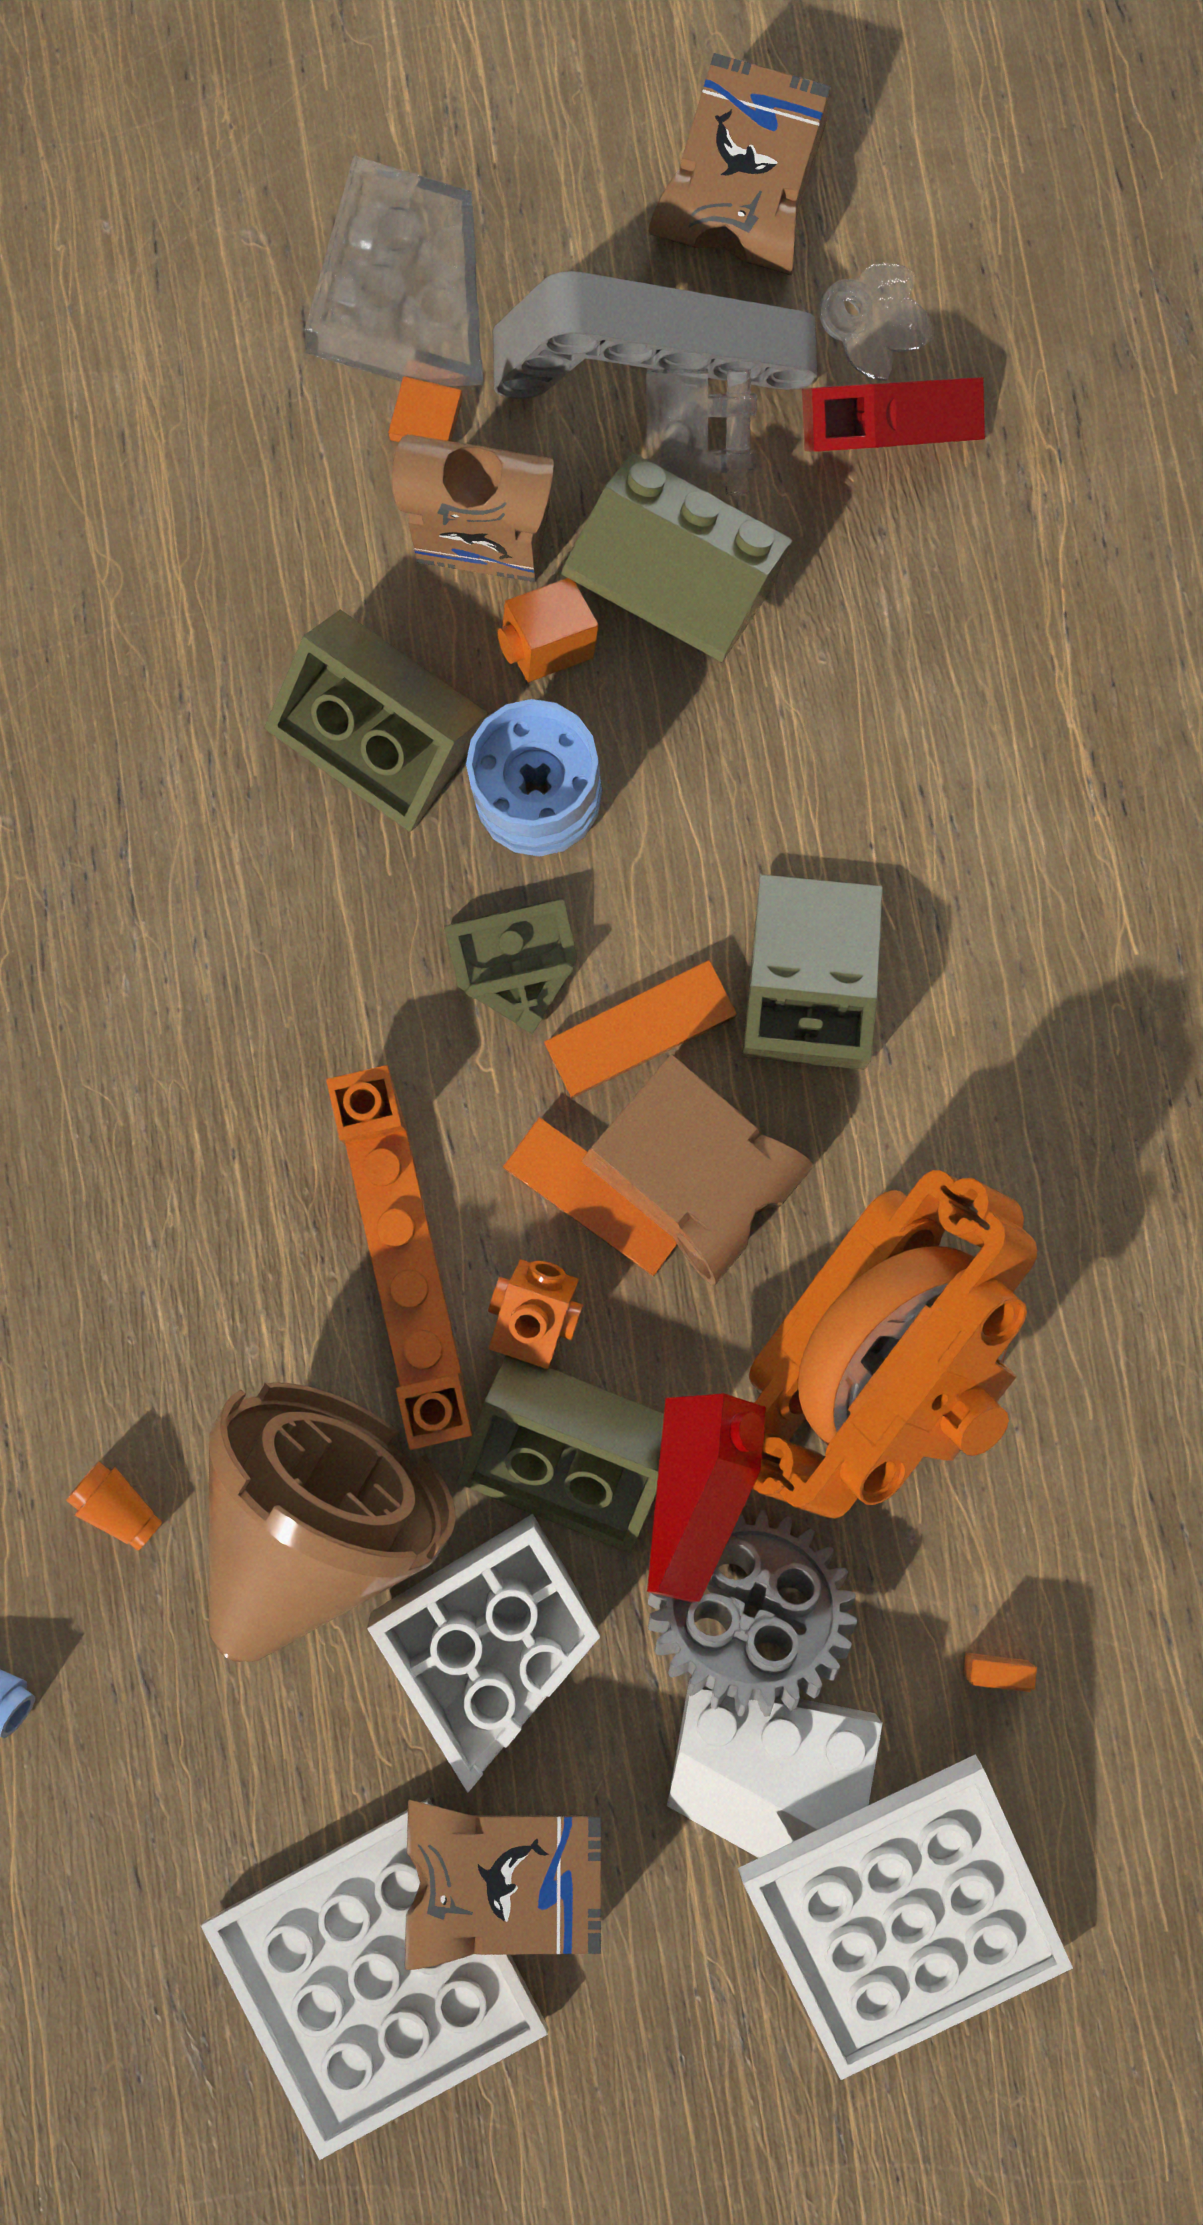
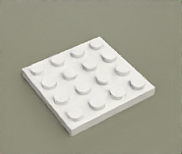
[737,1754,1073,2080]
[200,1798,549,2160]

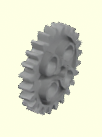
[648,1510,857,1717]

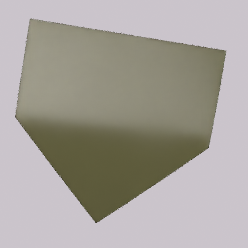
[444,898,578,1035]

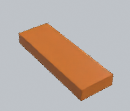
[544,960,737,1099]
[503,1117,677,1277]

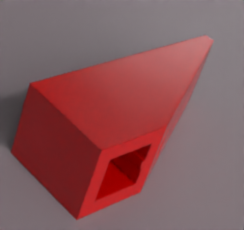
[802,377,985,452]

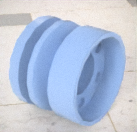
[466,699,602,857]

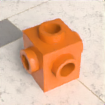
[488,1259,584,1369]

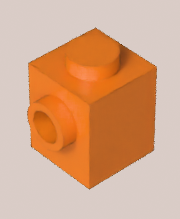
[497,578,598,683]

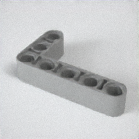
[492,271,818,399]

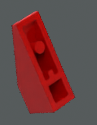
[647,1393,766,1602]

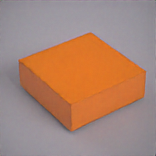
[388,376,463,442]
[963,1652,1037,1692]

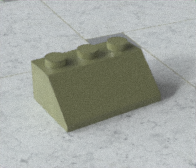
[561,452,793,662]
[264,609,489,832]
[457,1355,664,1554]

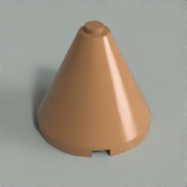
[209,1382,456,1662]

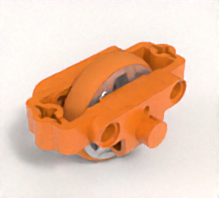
[749,1170,1038,1519]

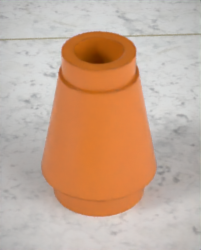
[66,1461,163,1551]

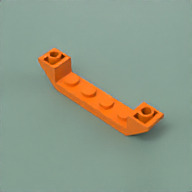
[326,1065,473,1451]

